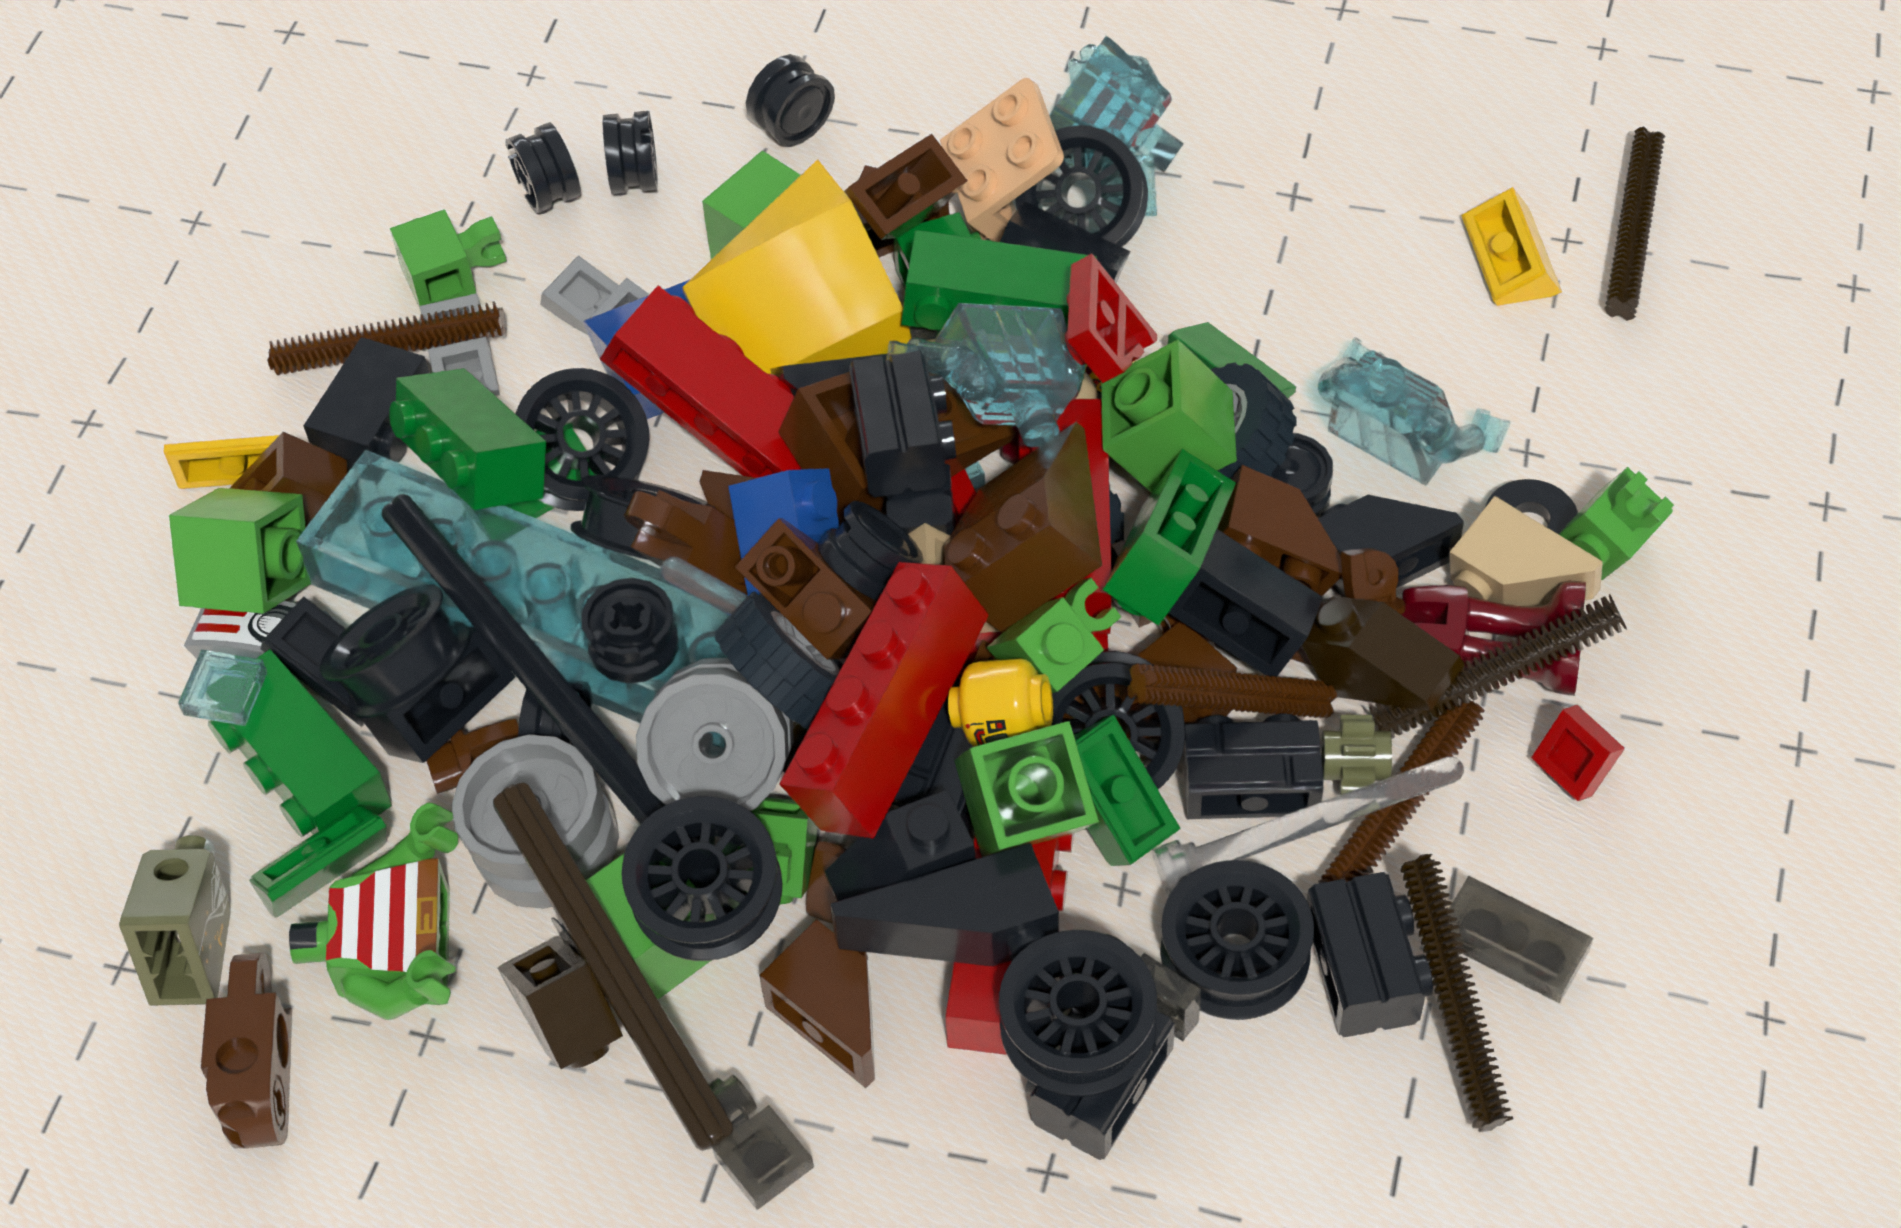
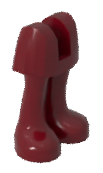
[1401,580,1586,696]

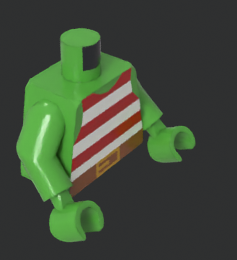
[289,803,458,1020]

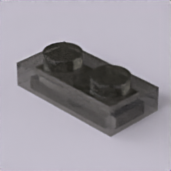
[1447,876,1594,1004]

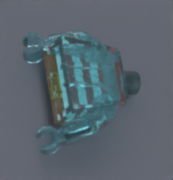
[1049,36,1184,176]
[886,303,1087,447]
[1318,337,1511,486]

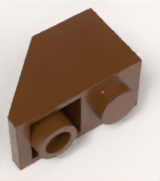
[1217,465,1342,596]
[735,518,877,660]

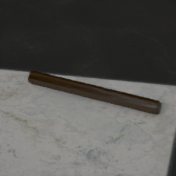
[493,782,734,1151]

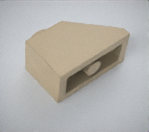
[1450,496,1602,607]

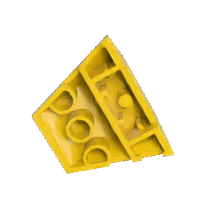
[682,159,915,374]

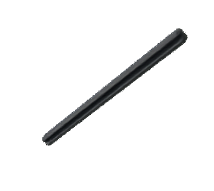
[381,494,747,914]

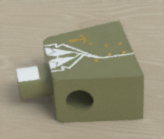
[119,835,230,1006]

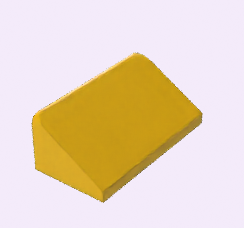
[1461,187,1562,306]
[163,435,279,489]

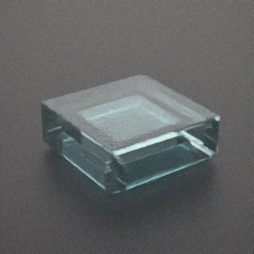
[178,649,267,726]

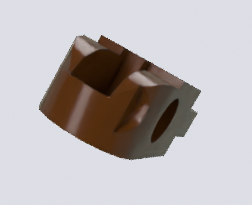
[623,490,748,600]
[201,952,292,1149]

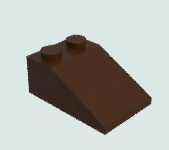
[778,338,1016,526]
[944,422,1102,632]

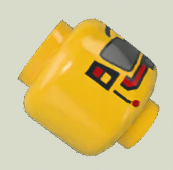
[948,658,1053,747]

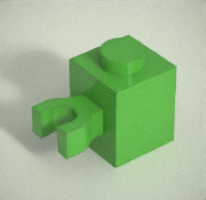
[390,209,506,309]
[1558,467,1674,580]
[987,578,1121,693]
[738,797,817,904]

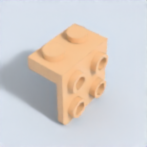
[940,78,1064,242]

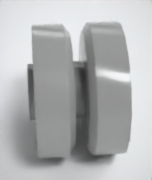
[636,658,794,811]
[452,735,619,909]

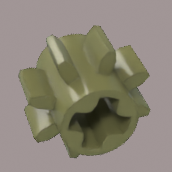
[1321,714,1392,797]

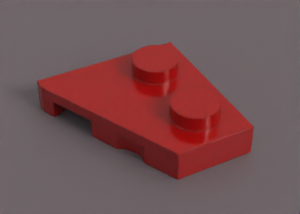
[1065,254,1157,383]

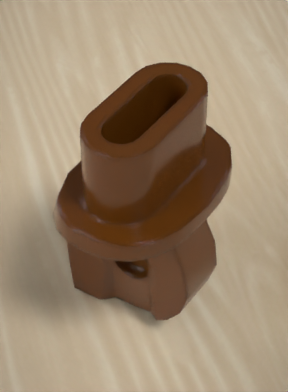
[1341,548,1406,614]
[426,718,519,794]

